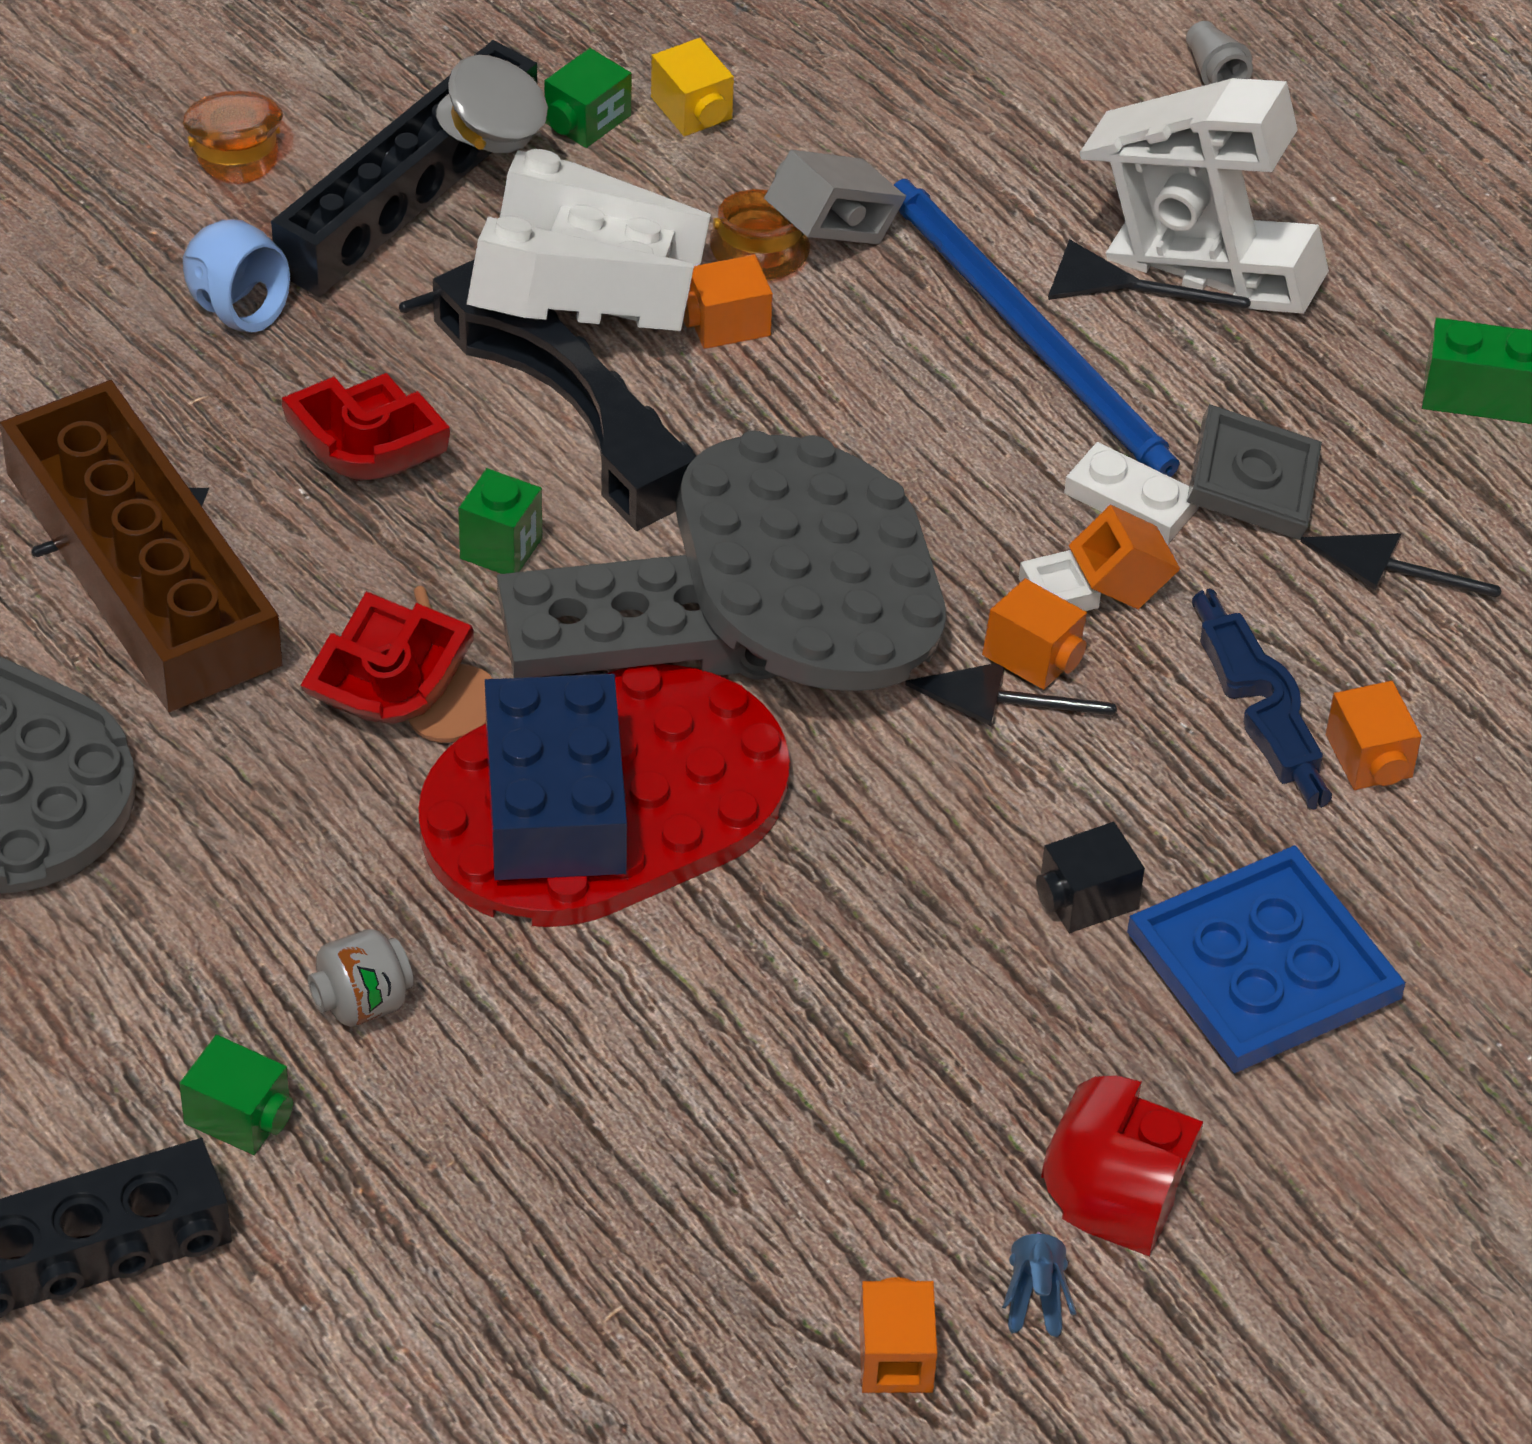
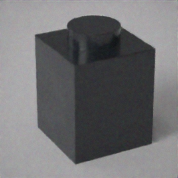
[1036,821,1145,933]

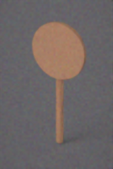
[408,586,493,743]

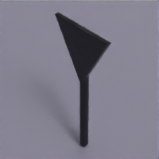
[1048,239,1251,309]

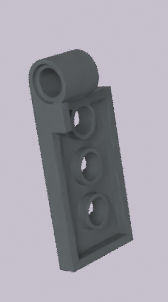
[497,555,777,680]

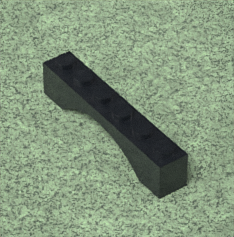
[433,259,696,531]

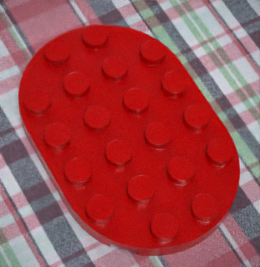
[418,664,790,927]

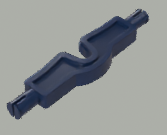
[1191,588,1332,810]

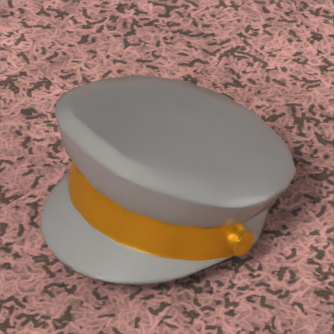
[436,55,548,153]

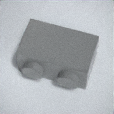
[764,149,906,244]

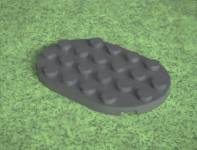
[676,431,946,691]
[0,656,136,894]

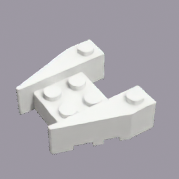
[1080,78,1329,314]
[467,149,711,331]

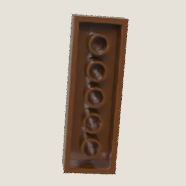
[0,379,283,713]

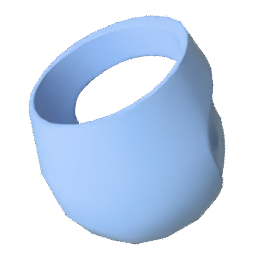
[183,219,290,332]

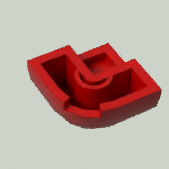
[282,373,450,481]
[300,591,474,724]
[1041,1075,1204,1257]

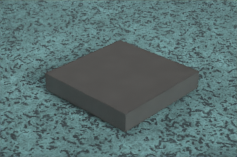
[1186,404,1322,540]

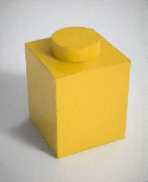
[651,38,734,137]

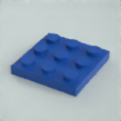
[1127,845,1406,1074]

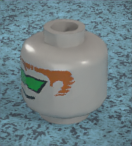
[308,929,413,1027]

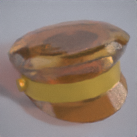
[183,91,283,184]
[709,189,810,282]

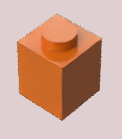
[683,254,773,349]
[1068,504,1181,609]
[982,578,1087,690]
[1325,680,1422,790]
[859,1277,937,1393]

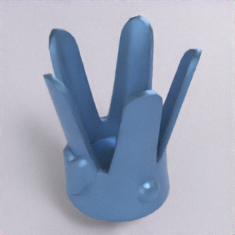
[1002,1232,1076,1337]

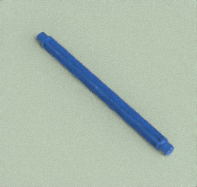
[894,179,1180,477]

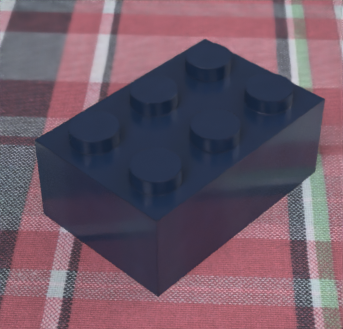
[485,674,627,880]

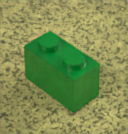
[1422,317,1532,424]

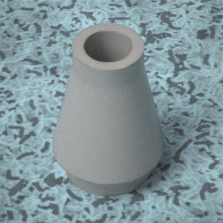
[1186,21,1253,85]

